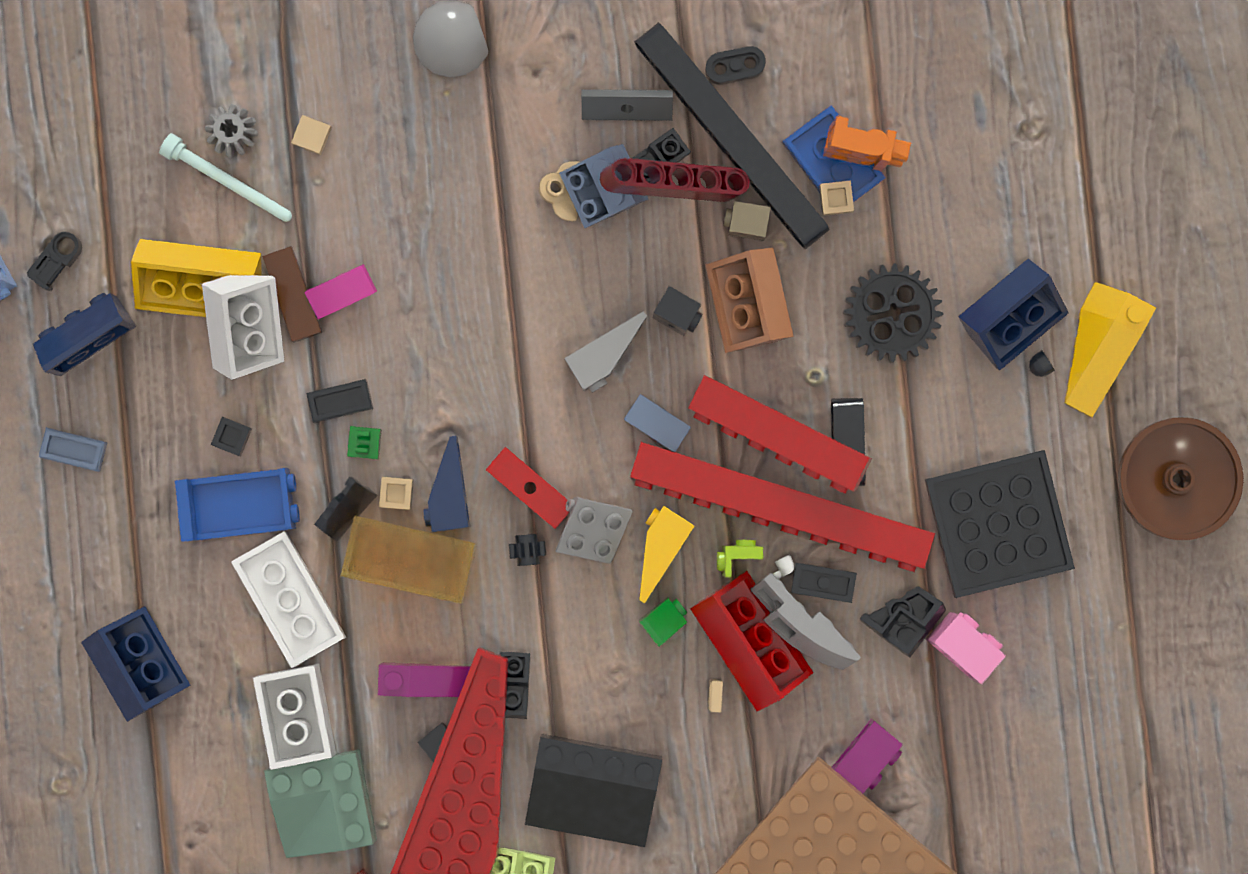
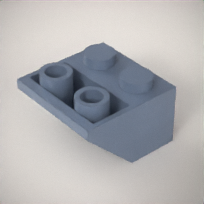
[559,144,648,228]

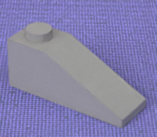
[565,311,647,393]

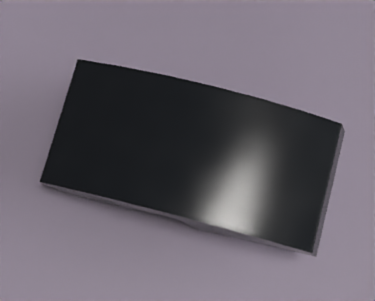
[631,128,691,183]
[499,652,530,719]

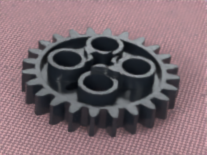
[843,263,943,363]

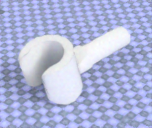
[773,555,795,579]

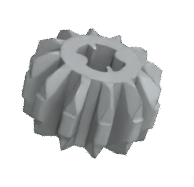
[205,104,258,157]

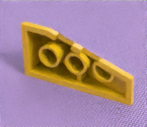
[1064,282,1156,418]

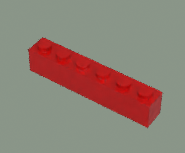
[688,375,872,494]

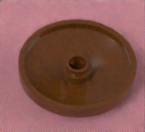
[1118,417,1244,540]

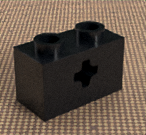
[653,286,703,336]

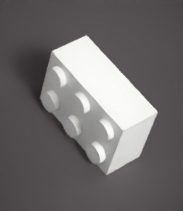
[253,664,336,770]

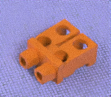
[823,116,911,171]

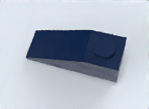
[423,436,470,532]

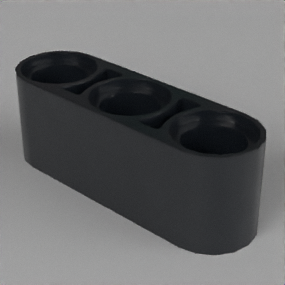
[831,398,866,486]

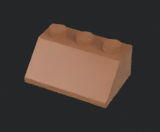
[706,248,794,353]

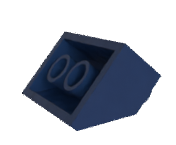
[958,259,1069,371]
[33,293,136,376]
[81,606,190,722]

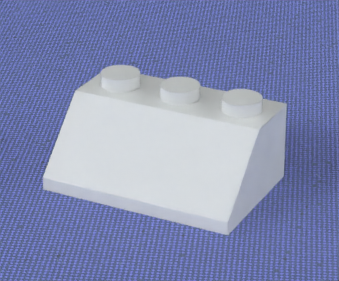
[202,275,284,380]

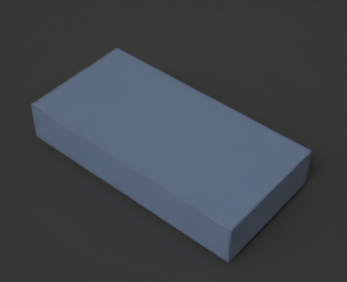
[624,394,691,452]
[39,428,107,472]

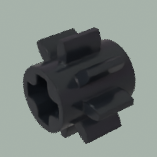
[509,534,546,566]

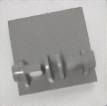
[555,497,633,564]

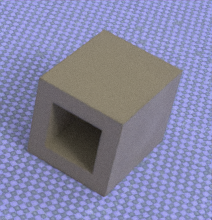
[724,201,771,241]

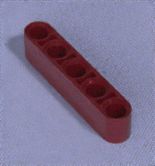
[600,158,750,202]

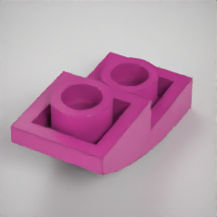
[304,264,377,319]

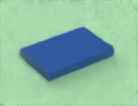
[782,105,886,215]

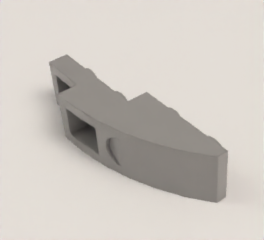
[750,573,861,670]

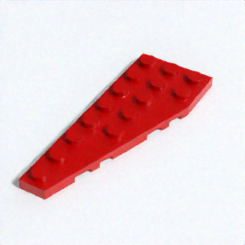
[391,647,508,874]

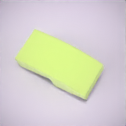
[491,847,556,874]

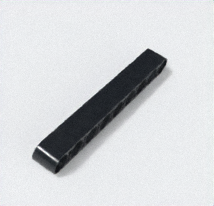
[634,22,830,249]

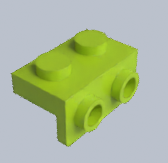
[717,540,763,577]

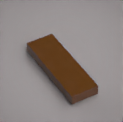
[262,246,322,343]

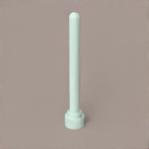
[159,133,292,222]

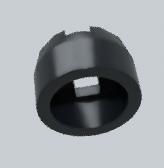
[1029,350,1055,377]

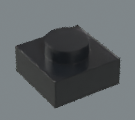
[211,417,252,457]

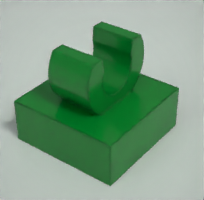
[347,426,382,459]

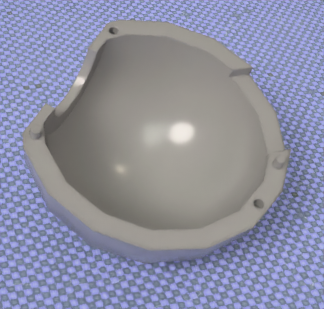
[413,0,488,77]

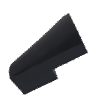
[314,476,377,541]
[860,586,946,658]

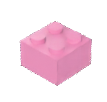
[926,612,1006,684]

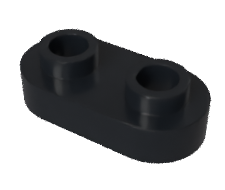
[705,46,766,85]

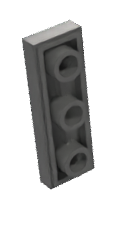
[581,89,673,121]

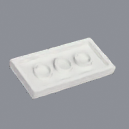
[231,531,346,668]

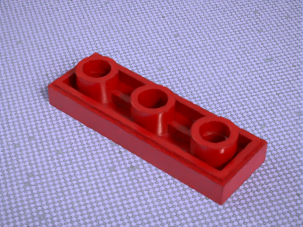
[485,447,570,529]

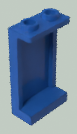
[175,468,300,542]

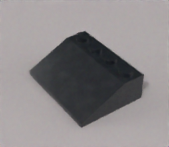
[525,734,662,847]

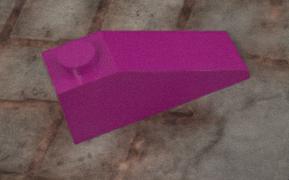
[377,662,471,697]

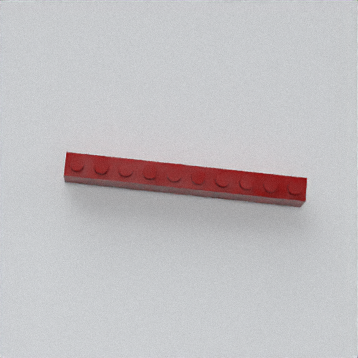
[630,442,935,572]

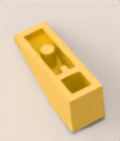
[639,506,694,604]

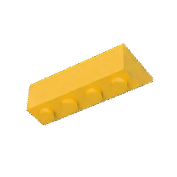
[131,239,262,317]

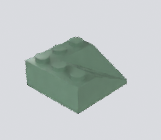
[264,749,377,858]

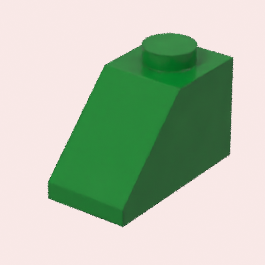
[639,597,688,647]

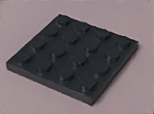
[924,450,1075,598]

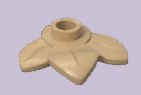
[539,161,579,221]

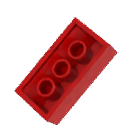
[690,571,814,712]

